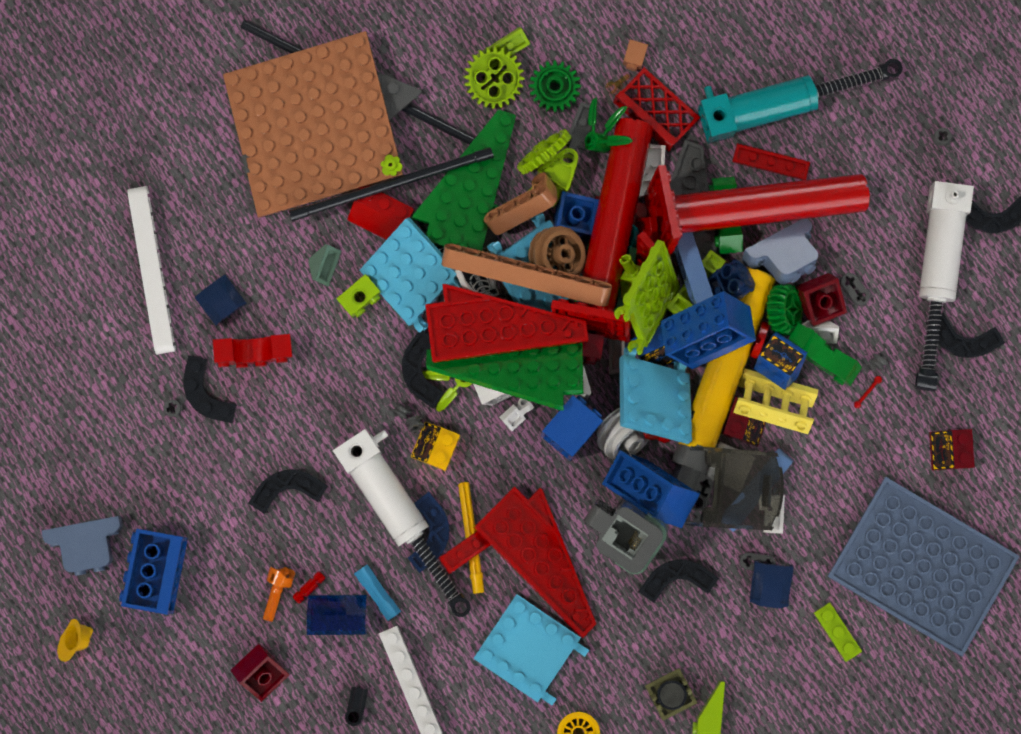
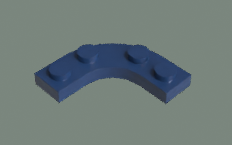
[408,492,449,573]

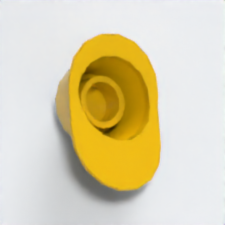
[57,619,93,662]

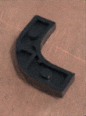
[965,196,1021,234]
[925,312,1005,358]
[402,330,444,409]
[183,355,237,424]
[248,469,329,514]
[638,560,719,603]

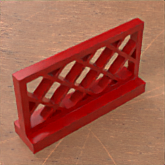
[613,67,700,152]

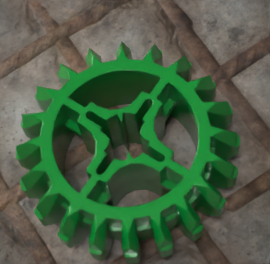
[766,284,803,336]

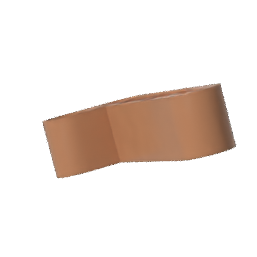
[484,172,557,235]

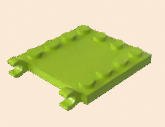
[614,240,680,355]

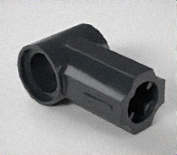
[345,687,368,726]

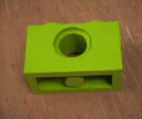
[336,274,381,318]

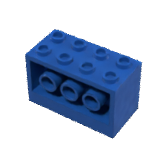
[660,291,756,369]
[541,395,603,461]
[602,450,700,528]
[119,529,188,615]

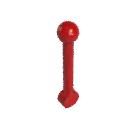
[854,376,882,408]

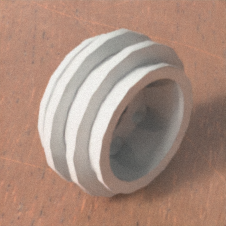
[597,408,649,459]

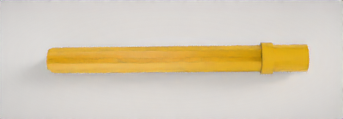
[458,482,484,594]

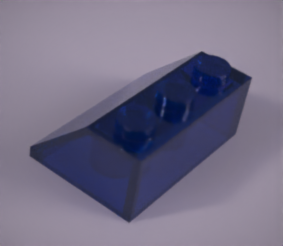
[307,595,367,635]

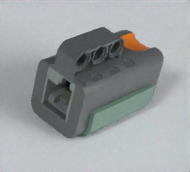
[584,498,668,574]

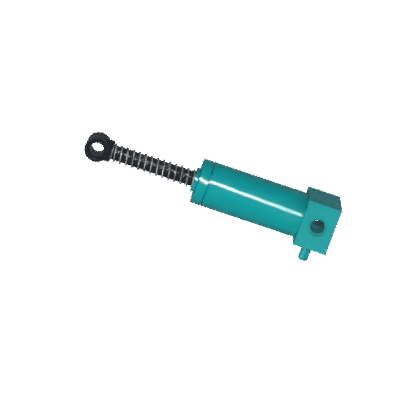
[697,59,903,144]

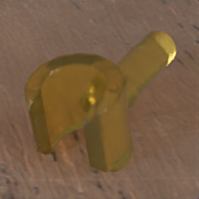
[605,74,629,94]

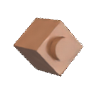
[623,39,648,71]

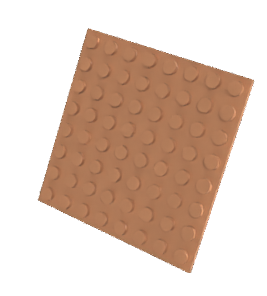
[223,31,403,218]

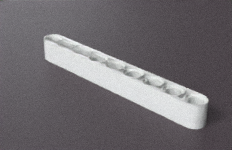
[127,186,176,355]

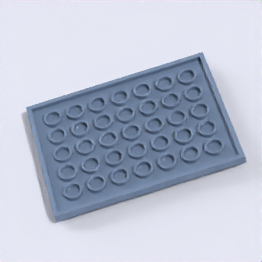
[827,477,1020,657]

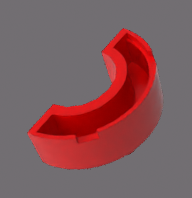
[212,334,292,368]

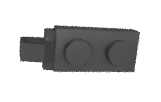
[567,102,599,155]

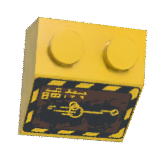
[411,422,460,471]

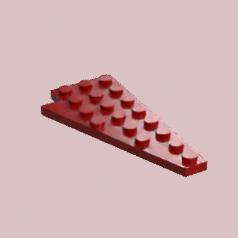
[425,284,589,363]
[473,486,596,638]

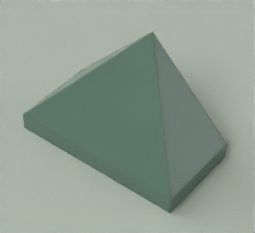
[308,244,342,287]

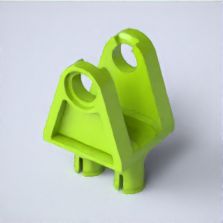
[529,148,578,208]

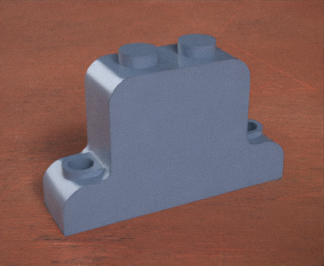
[742,219,818,285]
[42,516,123,576]

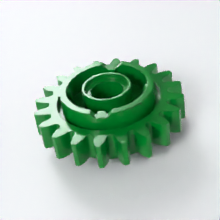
[529,60,581,114]

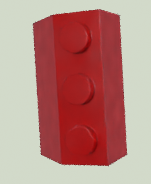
[347,186,415,240]

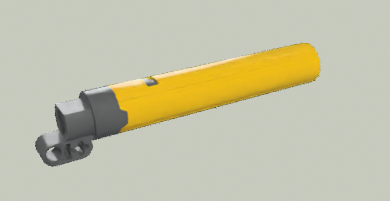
[671,267,776,511]

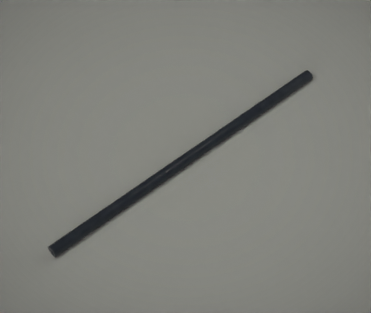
[241,20,476,145]

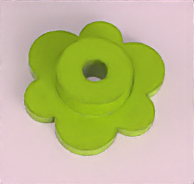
[381,155,403,176]

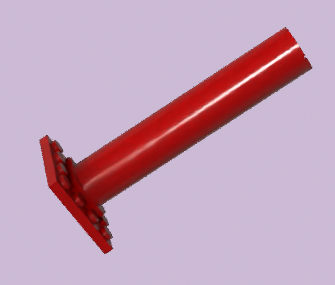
[551,118,653,342]
[644,165,870,257]

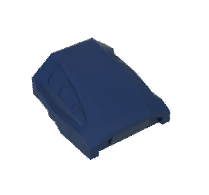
[708,259,755,300]
[194,275,247,327]
[749,560,794,609]

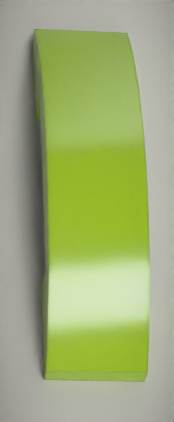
[666,250,726,314]

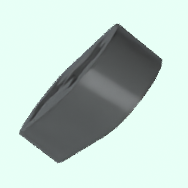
[840,273,870,306]
[739,553,776,571]

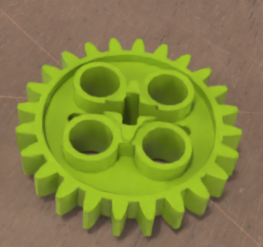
[463,46,525,109]
[517,129,571,175]

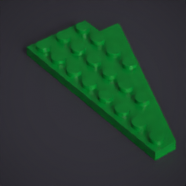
[411,109,516,251]
[426,343,583,411]

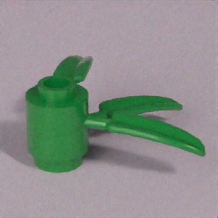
[584,98,633,153]

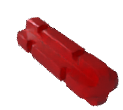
[293,571,325,603]

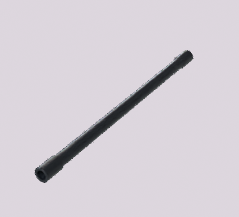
[289,147,494,222]

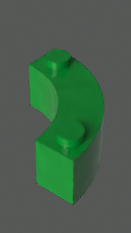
[708,177,743,254]
[788,323,862,386]

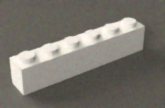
[379,625,443,734]

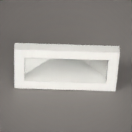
[802,320,839,344]

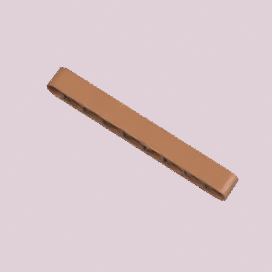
[441,244,612,306]

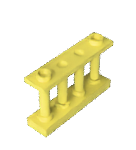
[733,368,818,434]

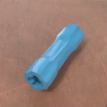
[354,564,401,621]

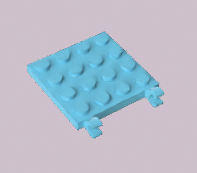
[487,213,582,312]
[360,217,462,333]

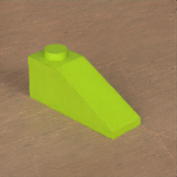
[692,681,725,734]

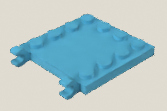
[619,347,692,444]
[473,594,589,705]

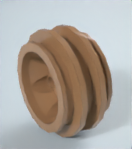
[528,226,586,275]

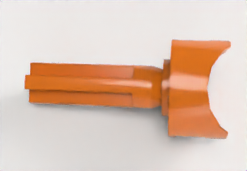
[263,567,295,622]

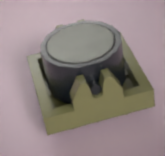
[644,668,697,721]

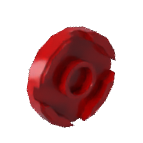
[750,321,769,359]

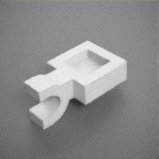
[499,398,534,431]

